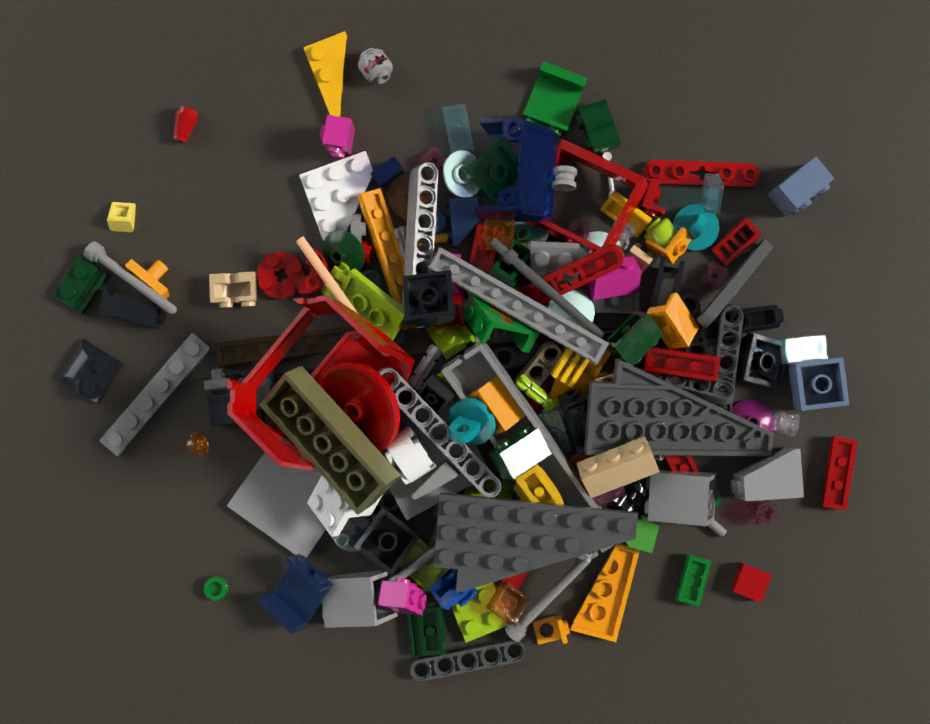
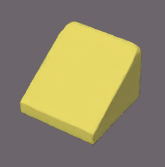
[107,202,136,232]

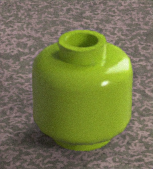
[644,217,678,253]

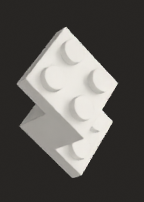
[307,476,382,537]

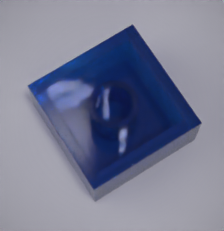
[370,156,404,190]

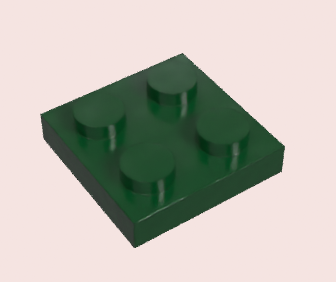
[464,138,531,206]

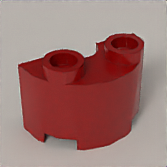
[299,247,330,296]

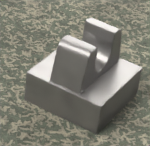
[204,369,230,398]

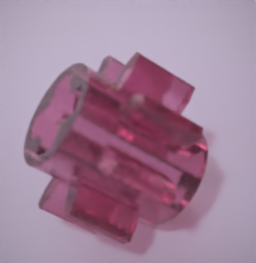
[748,500,778,526]

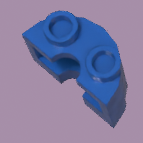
[428,569,478,610]

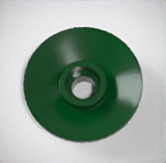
[322,230,365,271]

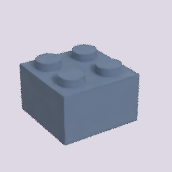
[767,156,835,216]
[788,357,849,411]

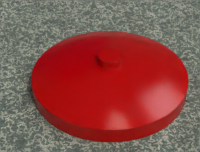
[316,362,400,453]

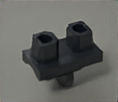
[610,477,647,512]

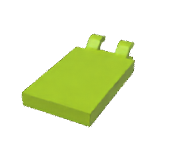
[321,262,405,340]

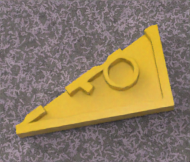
[303,31,347,117]

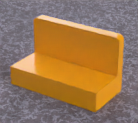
[647,293,699,349]
[467,376,525,436]

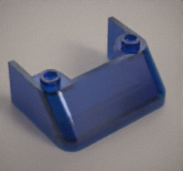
[473,117,558,222]

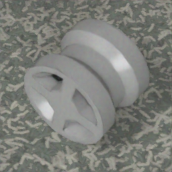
[552,166,577,192]

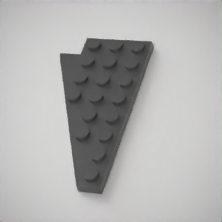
[584,359,774,456]
[433,492,638,592]

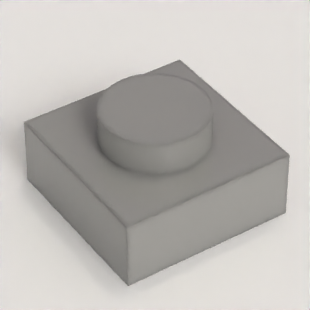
[350,214,367,243]

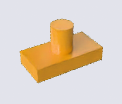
[125,259,169,299]

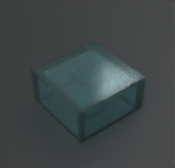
[700,173,724,214]

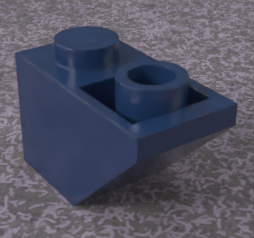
[445,196,480,249]

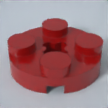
[257,252,306,299]

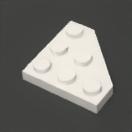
[299,151,374,241]

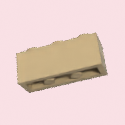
[577,436,660,498]

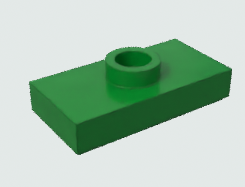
[675,554,712,607]

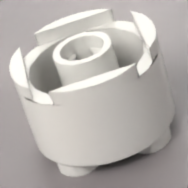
[385,426,436,485]

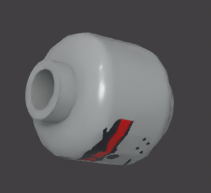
[358,48,393,84]

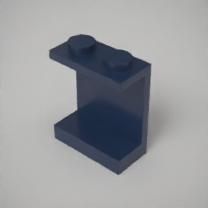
[258,554,333,634]

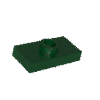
[499,216,552,250]

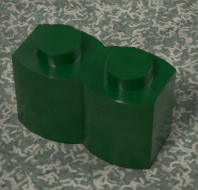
[575,99,621,155]

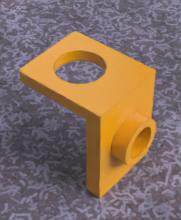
[645,227,691,265]
[532,614,570,645]

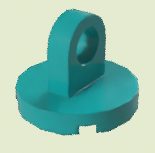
[672,204,719,252]
[448,398,496,445]

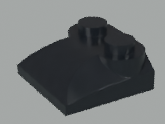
[403,270,456,327]
[736,333,791,390]
[58,339,124,403]

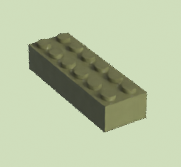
[259,366,401,515]

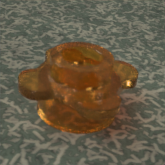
[187,432,209,456]

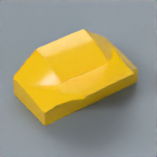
[513,464,564,505]

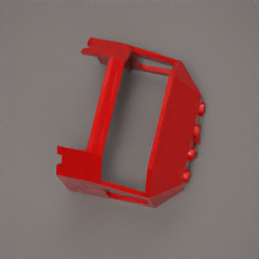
[227,295,415,472]

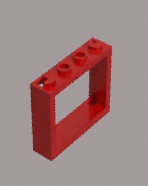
[521,139,648,254]

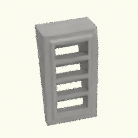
[411,460,459,500]

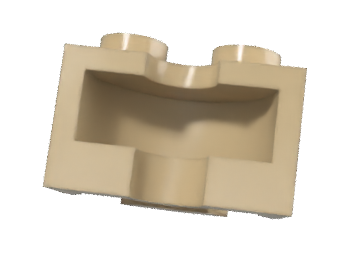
[209,272,257,308]

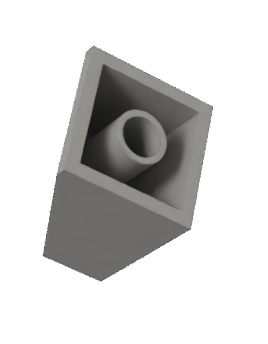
[730,447,804,501]
[645,470,717,526]
[322,570,398,628]

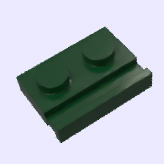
[53,256,110,314]
[407,605,447,657]

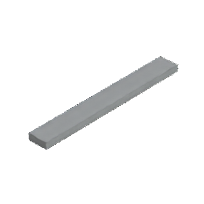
[428,247,609,365]

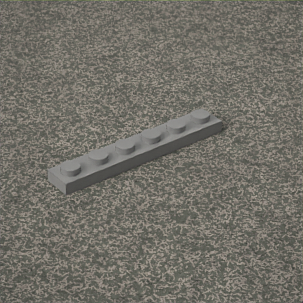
[99,333,212,456]

